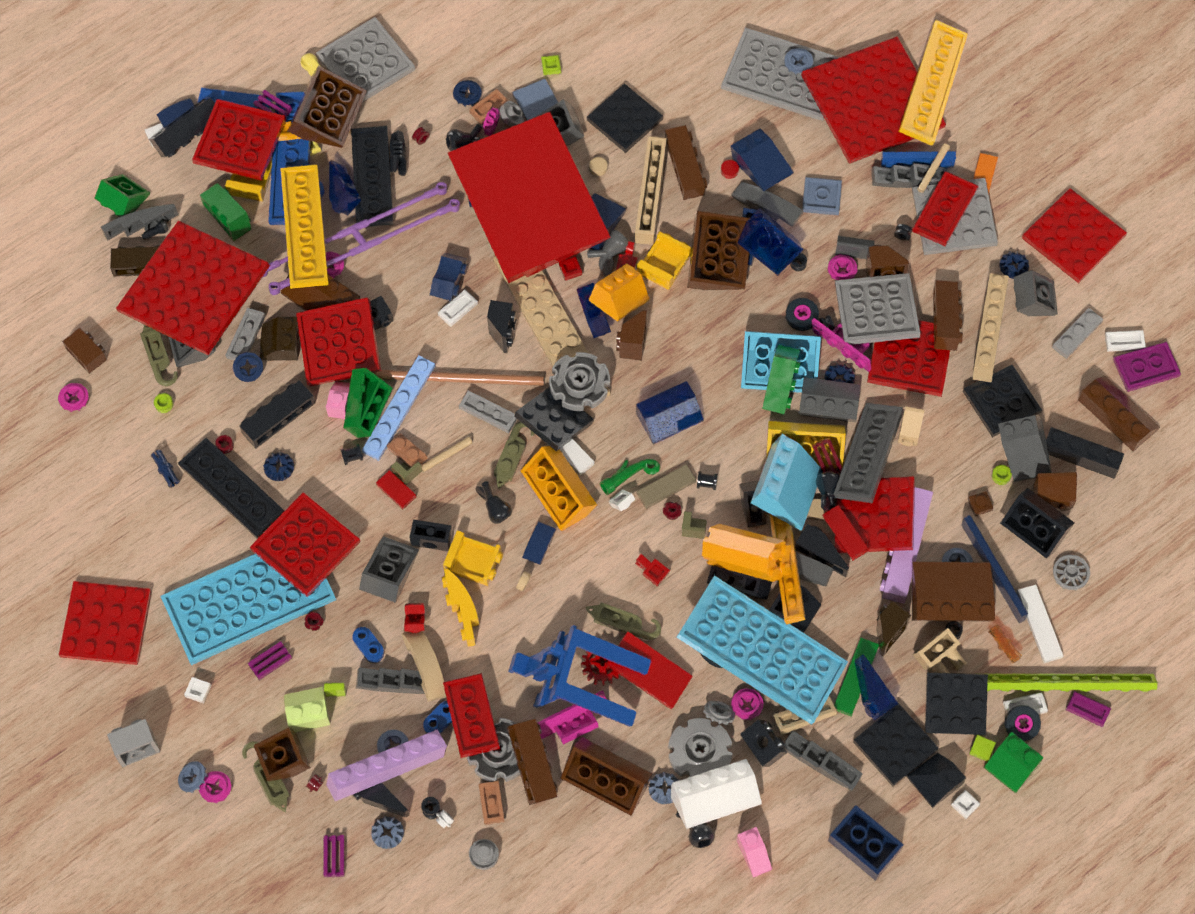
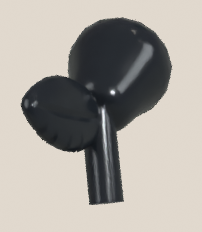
[446,124,483,151]
[816,471,840,511]
[475,481,513,524]
[676,811,715,848]

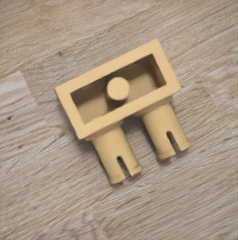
[913,628,967,673]

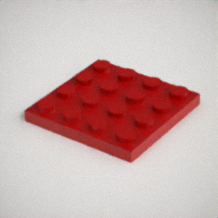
[192,99,286,181]
[1022,188,1127,284]
[296,297,381,387]
[867,320,950,397]
[835,476,915,553]
[250,492,361,597]
[59,581,152,665]

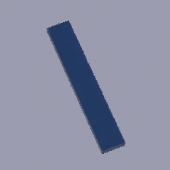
[961,515,1028,623]

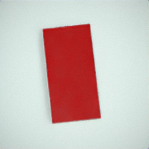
[912,171,979,247]
[606,631,693,709]
[443,673,500,758]

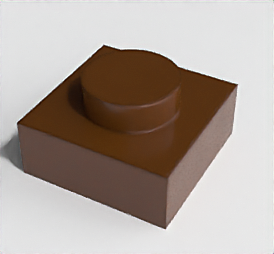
[968,491,993,517]

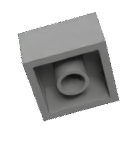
[107,719,160,767]

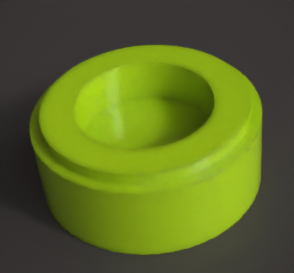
[154,393,174,413]
[992,465,1012,485]

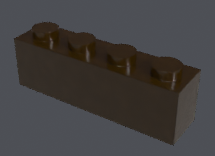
[110,245,160,277]

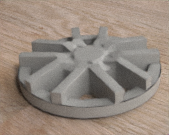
[1053,555,1090,590]

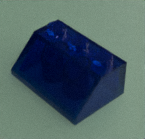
[738,208,803,276]
[636,381,704,444]

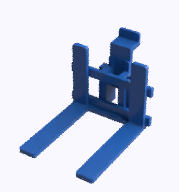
[508,625,651,727]

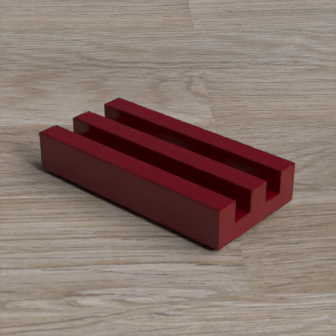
[811,437,843,474]

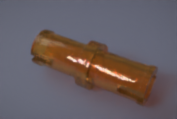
[988,625,1022,664]

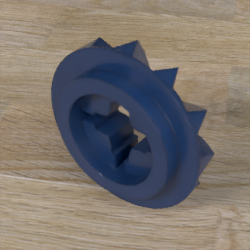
[453,80,482,107]
[999,251,1029,279]
[232,352,263,382]
[825,363,855,384]
[263,452,294,481]

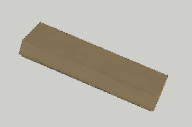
[637,465,696,509]

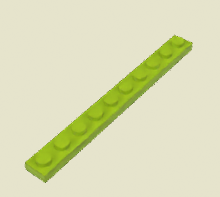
[968,673,1158,692]

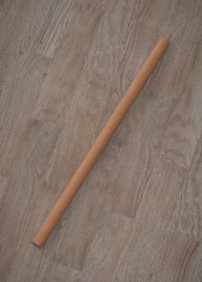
[374,370,544,386]

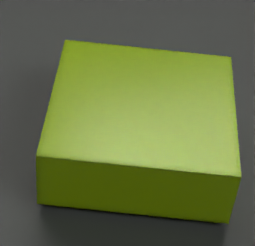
[541,55,561,75]
[324,683,346,697]
[969,735,996,762]

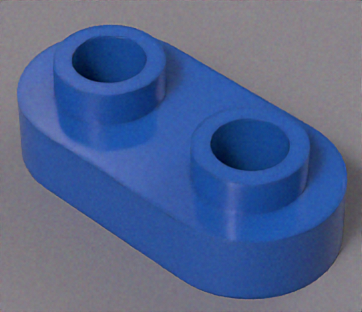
[352,627,384,663]
[423,701,452,734]

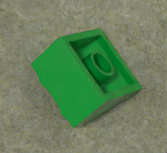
[94,174,151,217]
[984,732,1044,794]

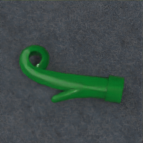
[599,459,660,495]

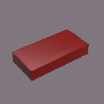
[376,470,417,510]

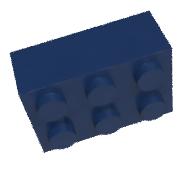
[828,805,904,881]

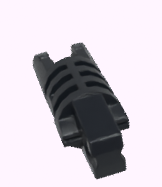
[390,130,406,176]

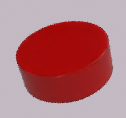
[721,160,739,179]

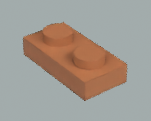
[469,89,508,124]
[387,433,428,468]
[479,781,505,825]

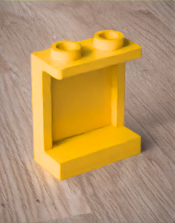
[225,156,273,202]
[637,231,691,290]
[443,530,503,586]

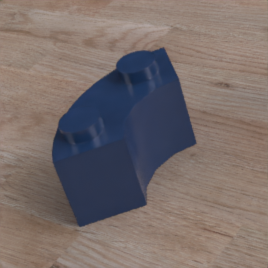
[430,253,468,301]

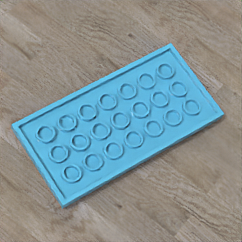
[161,554,336,666]
[676,576,848,725]

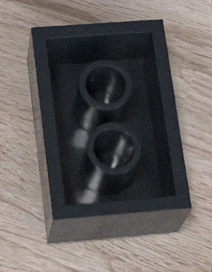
[1000,488,1075,559]

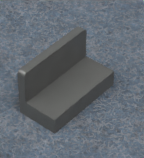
[835,236,875,260]

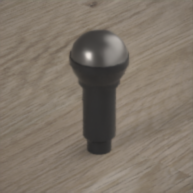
[141,221,169,239]

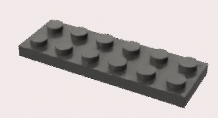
[834,403,904,503]

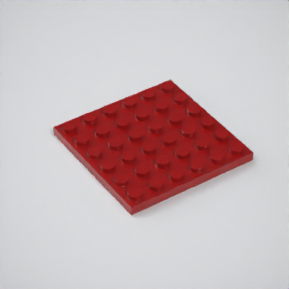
[801,37,946,164]
[116,220,270,355]

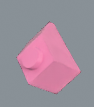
[326,381,350,419]
[737,827,772,878]

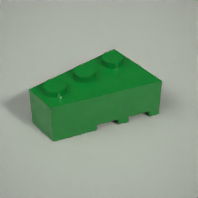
[200,183,252,242]
[762,345,800,414]
[343,368,393,438]

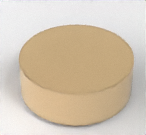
[589,157,607,176]
[516,571,531,591]

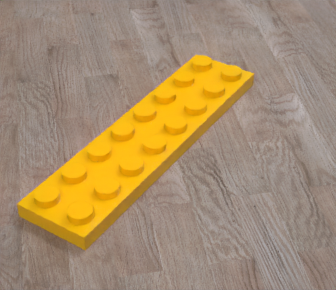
[899,20,968,146]
[281,165,328,288]

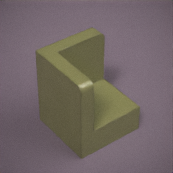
[391,461,422,485]
[682,511,707,539]

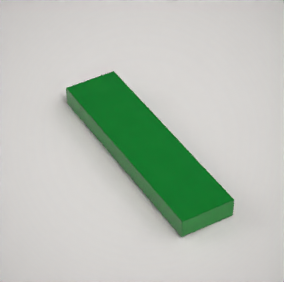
[834,638,880,717]

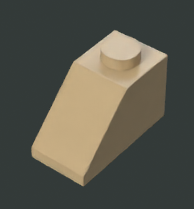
[898,406,924,446]

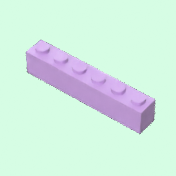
[880,487,933,604]
[326,729,447,801]

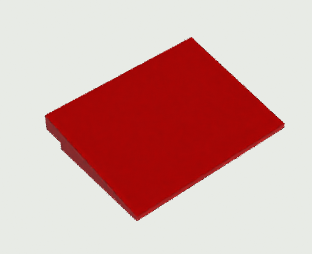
[447,112,611,283]

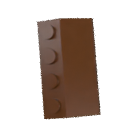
[281,274,361,311]
[1078,376,1160,452]
[560,737,653,816]

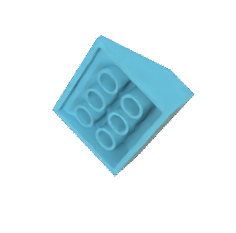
[741,331,821,393]
[751,434,822,530]

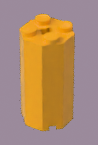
[702,524,791,582]

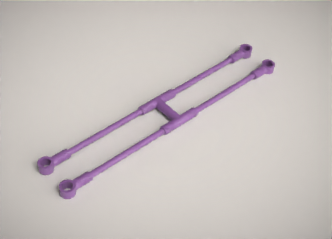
[263,182,460,295]

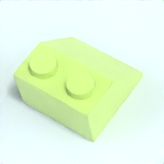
[284,687,330,732]

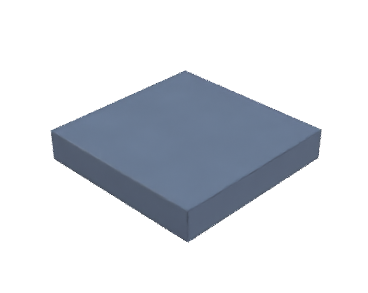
[513,79,558,121]
[802,177,842,216]

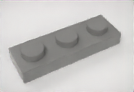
[226,307,265,361]
[1052,308,1103,359]
[459,390,517,433]

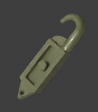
[140,325,178,386]
[494,422,535,489]
[586,602,662,640]
[242,741,289,812]

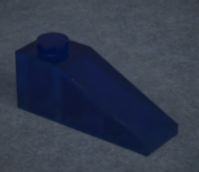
[329,160,361,216]
[576,283,611,338]
[855,654,899,720]

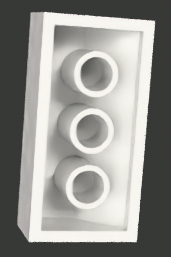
[671,759,762,829]

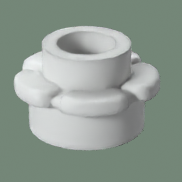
[436,810,454,828]

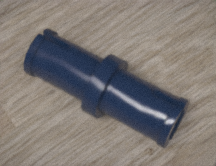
[151,449,180,488]

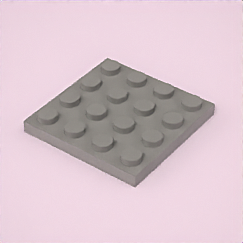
[316,17,415,102]
[912,178,998,255]
[835,273,920,345]

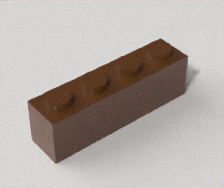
[665,125,707,200]
[933,280,963,351]
[507,718,558,805]

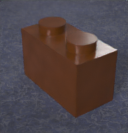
[62,328,107,374]

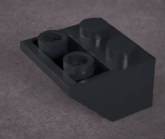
[487,300,517,353]
[769,585,822,633]

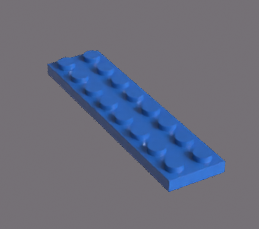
[268,92,311,225]

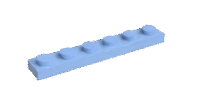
[362,355,436,461]

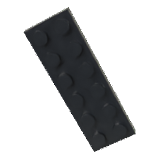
[351,126,394,227]
[178,438,285,539]

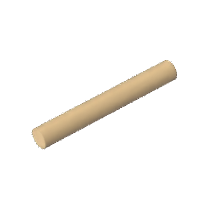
[917,143,950,193]
[421,437,472,472]

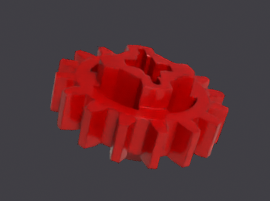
[581,650,619,686]

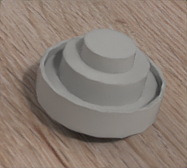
[500,101,524,127]
[469,839,499,870]

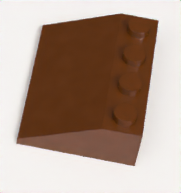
[287,65,367,148]
[687,211,752,290]
[912,562,995,622]

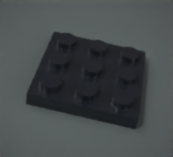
[587,83,663,153]
[963,365,1042,438]
[514,387,594,451]
[925,672,988,735]
[853,703,939,787]

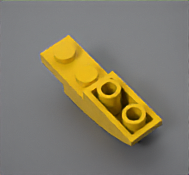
[441,569,479,647]

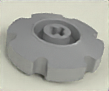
[549,352,610,411]
[467,718,520,782]
[668,718,732,777]

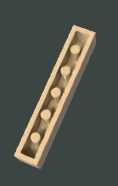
[635,136,666,245]
[973,273,1009,382]

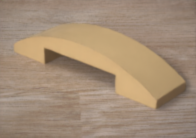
[401,631,446,702]

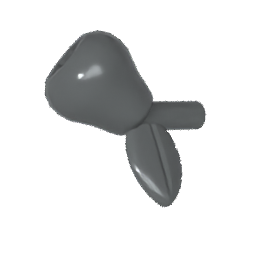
[587,230,628,277]

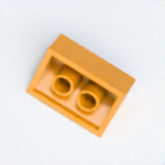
[589,264,649,322]

